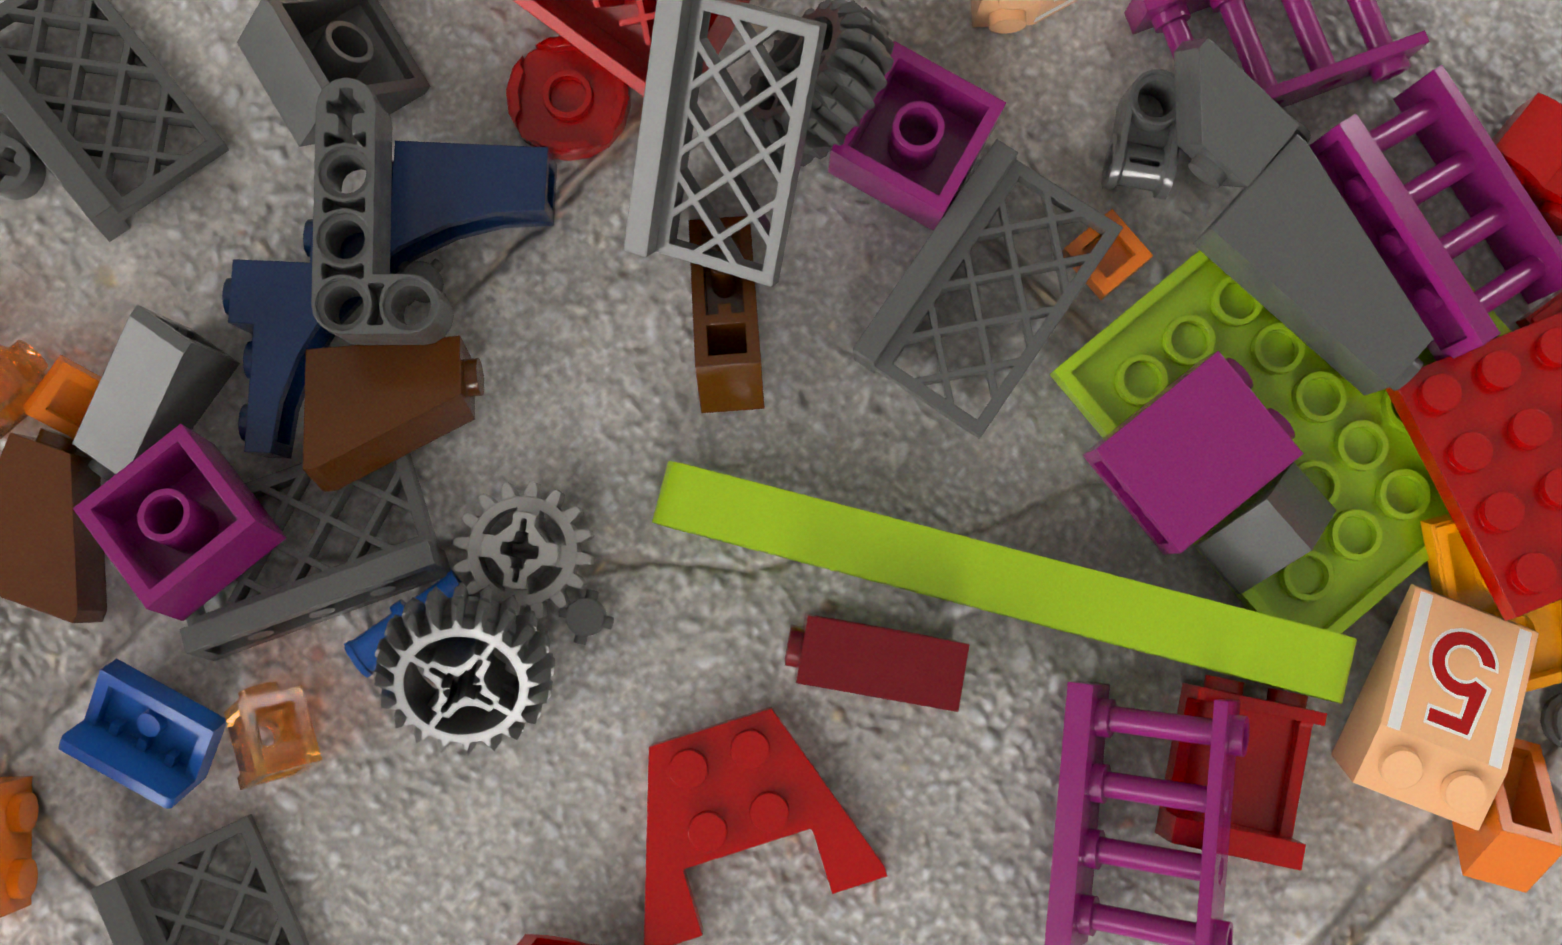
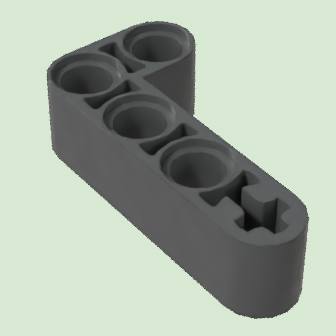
[311,78,454,345]

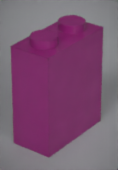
[1083,351,1303,555]

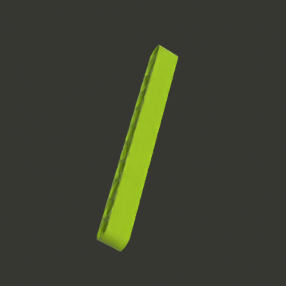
[651,461,1357,704]

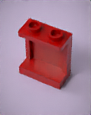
[1155,674,1327,871]

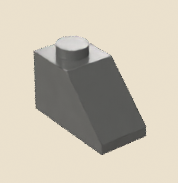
[1174,37,1300,189]

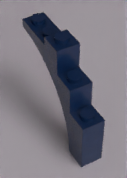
[222,140,557,459]

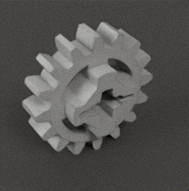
[453,481,595,619]

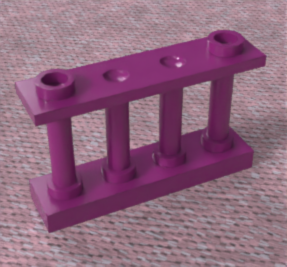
[1124,0,1430,108]
[1309,65,1562,361]
[1044,681,1249,945]

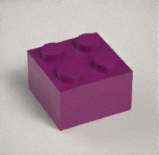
[828,41,1006,231]
[73,424,287,621]

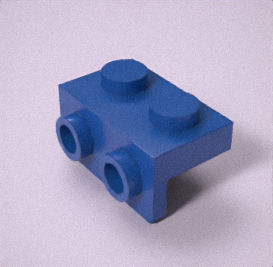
[58,658,228,809]

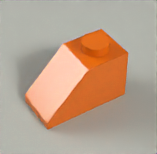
[1452,738,1562,893]

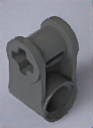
[1101,69,1179,200]

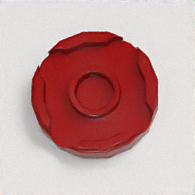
[506,36,631,161]

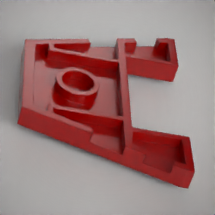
[644,707,887,945]

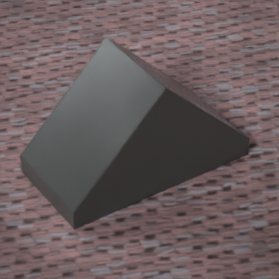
[1194,462,1336,594]

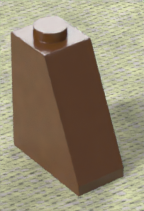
[303,335,484,492]
[0,428,107,623]

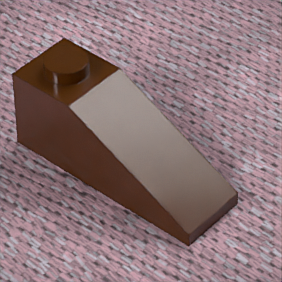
[688,216,765,413]

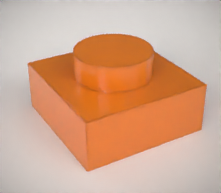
[1062,209,1153,300]
[23,354,102,439]

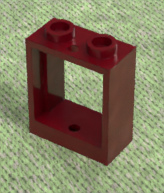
[784,613,970,712]

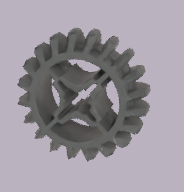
[743,0,895,167]
[373,581,555,755]

